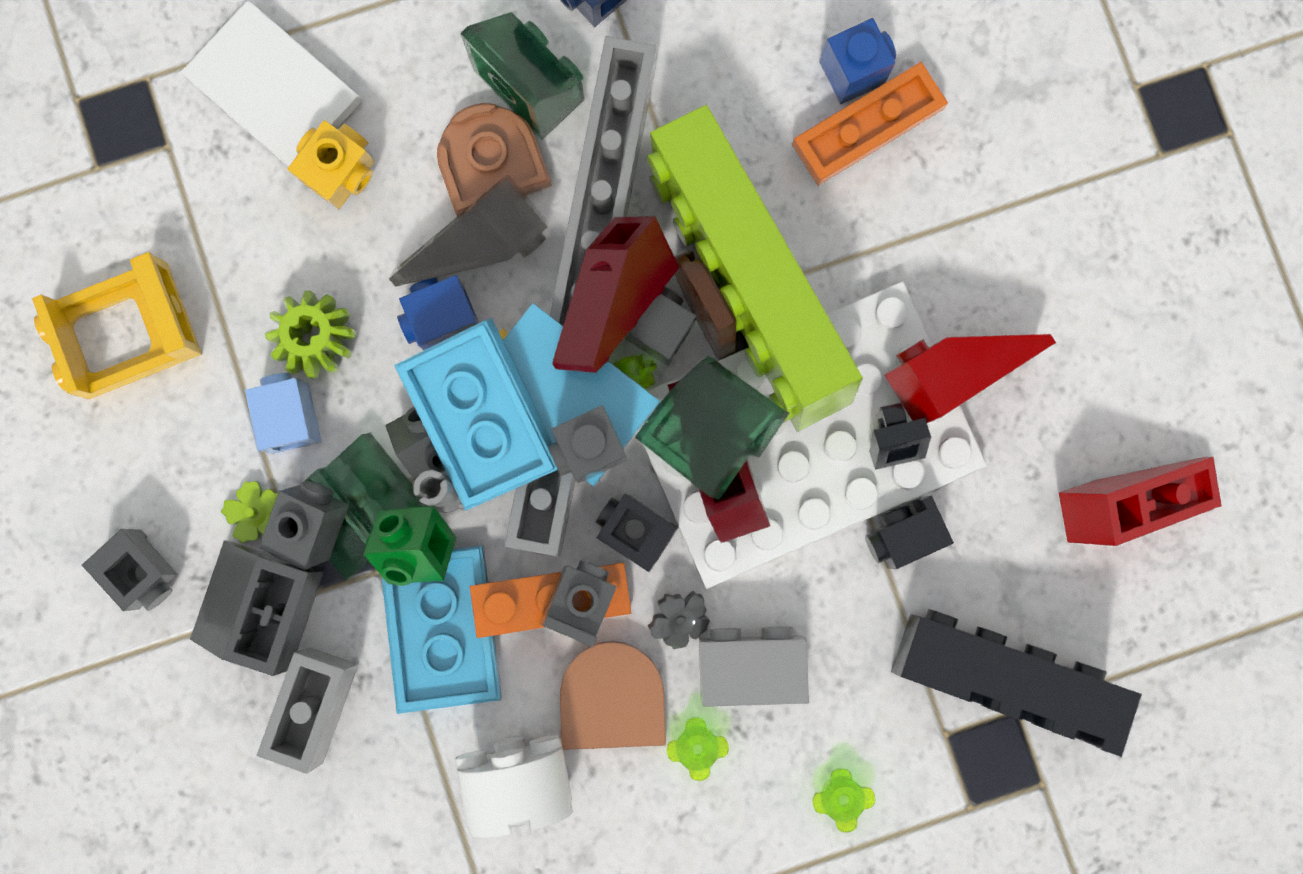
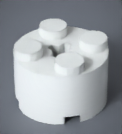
[455,735,573,838]

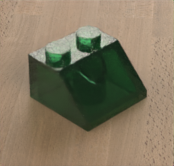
[460,12,584,140]

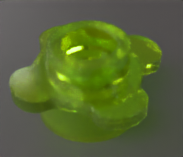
[613,354,657,389]
[667,717,729,781]
[812,768,875,833]

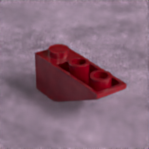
[552,216,679,373]

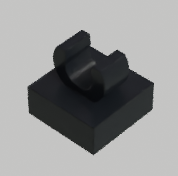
[869,403,931,470]

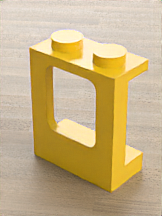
[32,252,202,399]

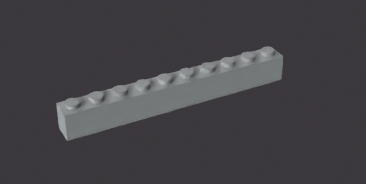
[504,36,656,557]

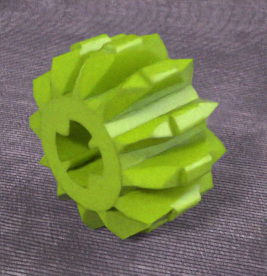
[264,291,356,379]

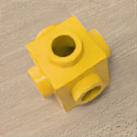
[287,120,375,210]

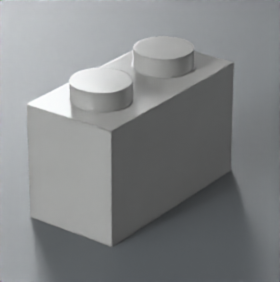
[699,627,809,707]
[256,647,359,774]

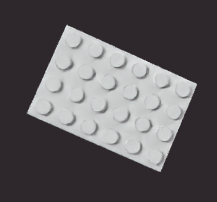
[638,281,988,589]

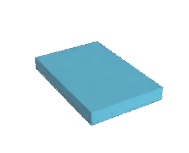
[503,303,660,487]
[394,318,558,511]
[381,545,502,714]

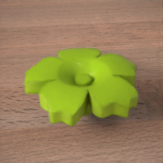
[221,481,278,543]

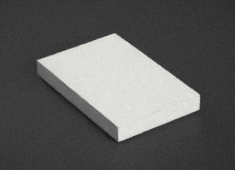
[180,0,362,167]

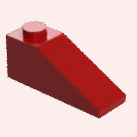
[884,334,1056,423]
[1058,457,1222,546]

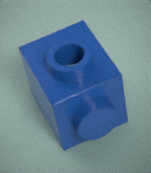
[819,18,896,104]
[397,275,479,351]

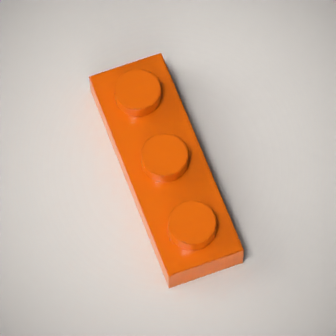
[792,61,948,186]
[469,563,632,638]

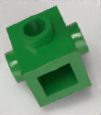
[363,506,457,586]

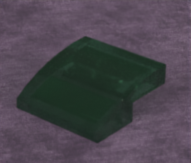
[635,356,789,500]
[300,433,429,580]

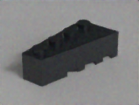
[891,609,1142,757]

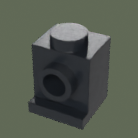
[595,494,679,572]
[865,495,954,569]

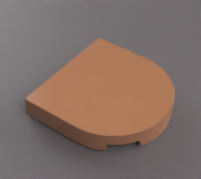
[437,103,552,219]
[560,641,666,750]

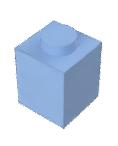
[245,373,322,454]

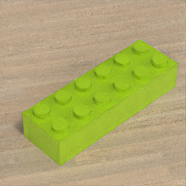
[647,104,863,432]

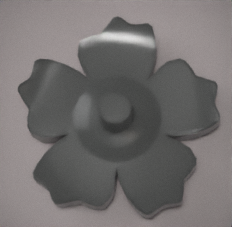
[647,591,710,649]

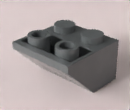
[190,540,324,676]

